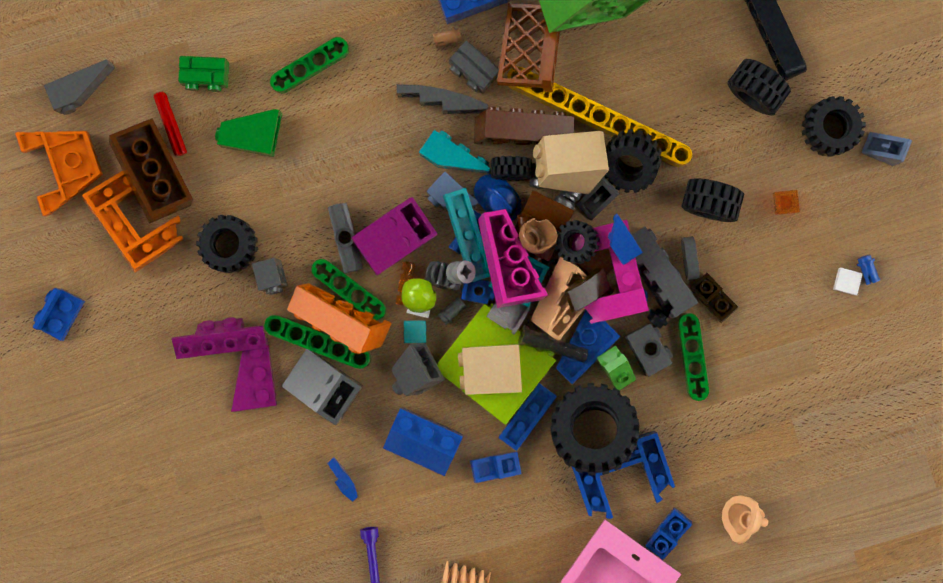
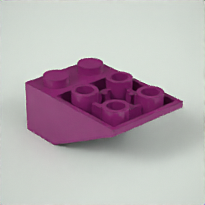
[351,197,438,275]

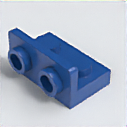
[33,288,85,341]

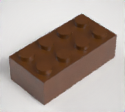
[109,118,193,224]

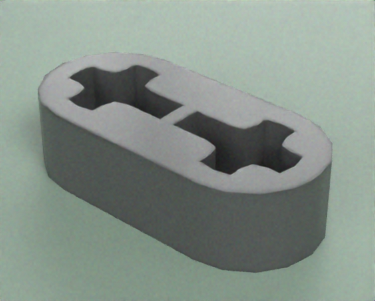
[681,236,700,280]

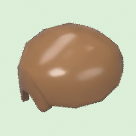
[519,218,558,254]

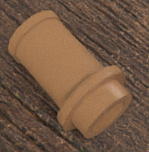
[433,27,462,48]

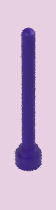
[360,527,380,583]

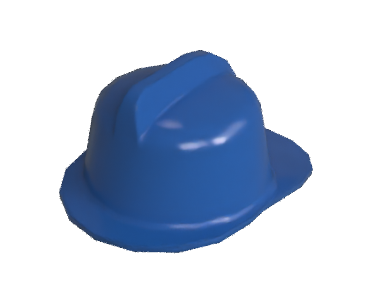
[474,174,522,221]

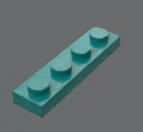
[443,188,490,283]

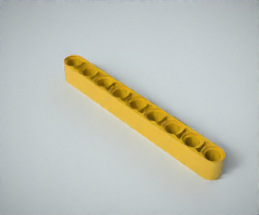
[507,66,692,167]

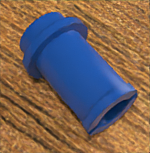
[857,254,881,285]

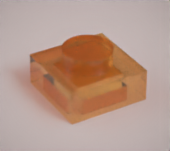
[773,190,800,215]

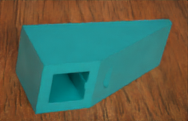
[419,130,491,174]

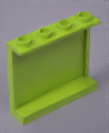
[437,303,556,425]

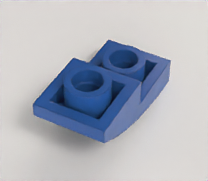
[645,507,692,560]

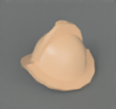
[722,495,768,544]

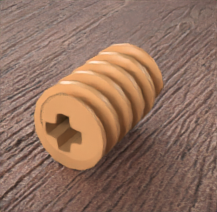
[441,561,491,583]

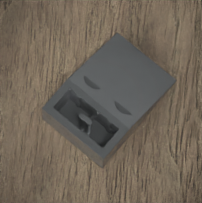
[282,349,363,425]

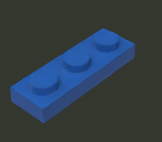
[498,383,557,451]

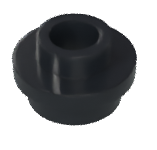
[647,308,668,329]

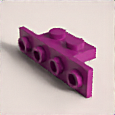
[171,317,267,359]

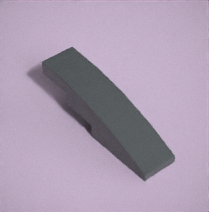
[396,84,488,114]

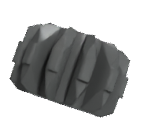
[425,261,462,291]

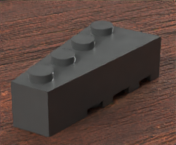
[632,227,698,318]

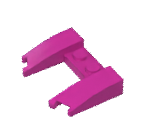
[571,220,649,324]

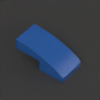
[470,452,522,483]

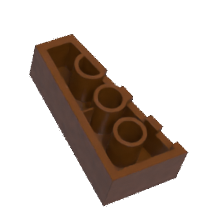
[474,107,574,145]

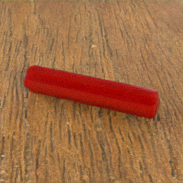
[153,91,187,156]

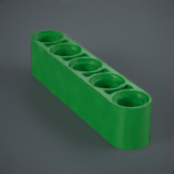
[264,315,372,369]

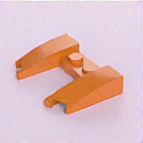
[82,171,183,273]

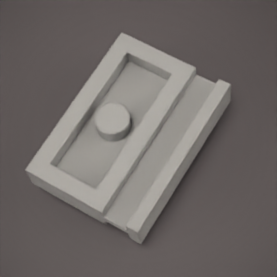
[486,302,534,334]

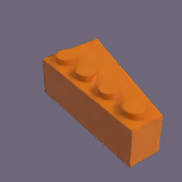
[287,283,392,354]

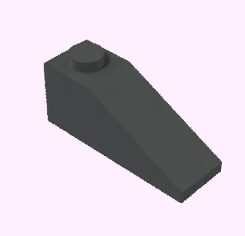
[44,59,115,115]

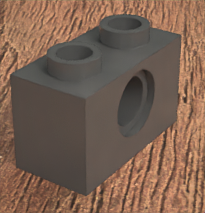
[624,323,673,377]

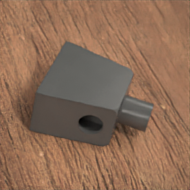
[392,343,445,396]

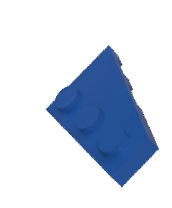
[556,310,620,385]

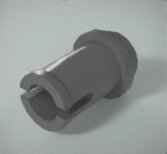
[438,297,467,325]

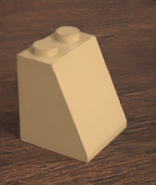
[533,131,609,194]
[458,344,522,395]

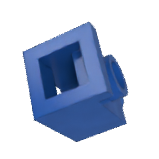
[461,280,494,305]

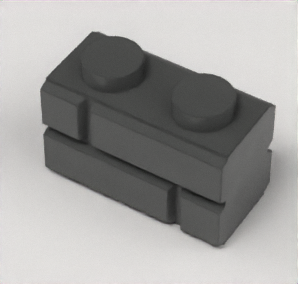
[449,40,499,93]

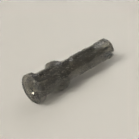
[518,325,588,363]

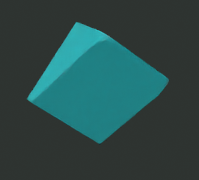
[404,320,427,343]

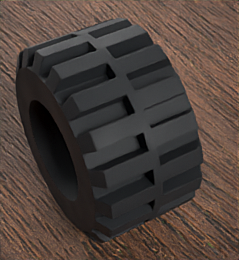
[727,59,791,116]
[802,96,866,157]
[604,129,662,193]
[681,178,745,222]
[196,215,258,273]

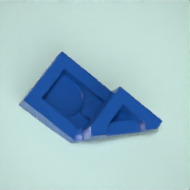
[608,213,643,265]
[327,458,358,502]

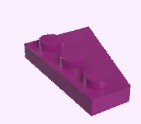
[231,338,277,412]

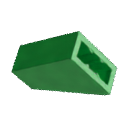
[215,109,282,157]

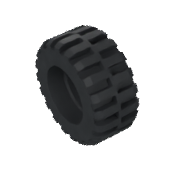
[550,383,640,476]

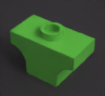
[597,345,636,390]

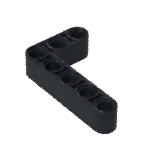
[745,0,807,81]

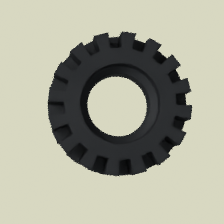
[491,156,532,181]
[554,220,600,264]

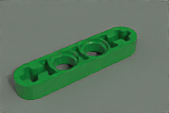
[270,37,349,94]
[311,259,386,320]
[678,313,709,401]

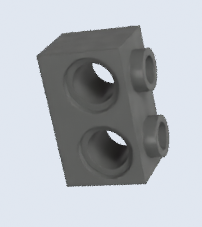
[252,258,288,295]

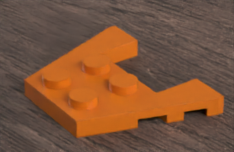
[15,131,103,217]

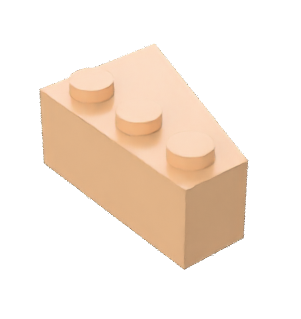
[530,257,587,342]

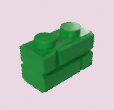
[178,56,229,92]

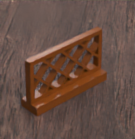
[497,3,560,92]

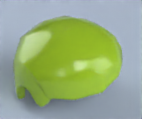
[401,278,436,313]

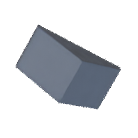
[862,132,912,166]

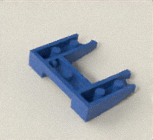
[571,431,675,519]

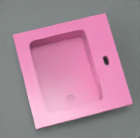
[560,519,681,583]

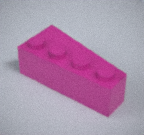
[478,209,548,308]

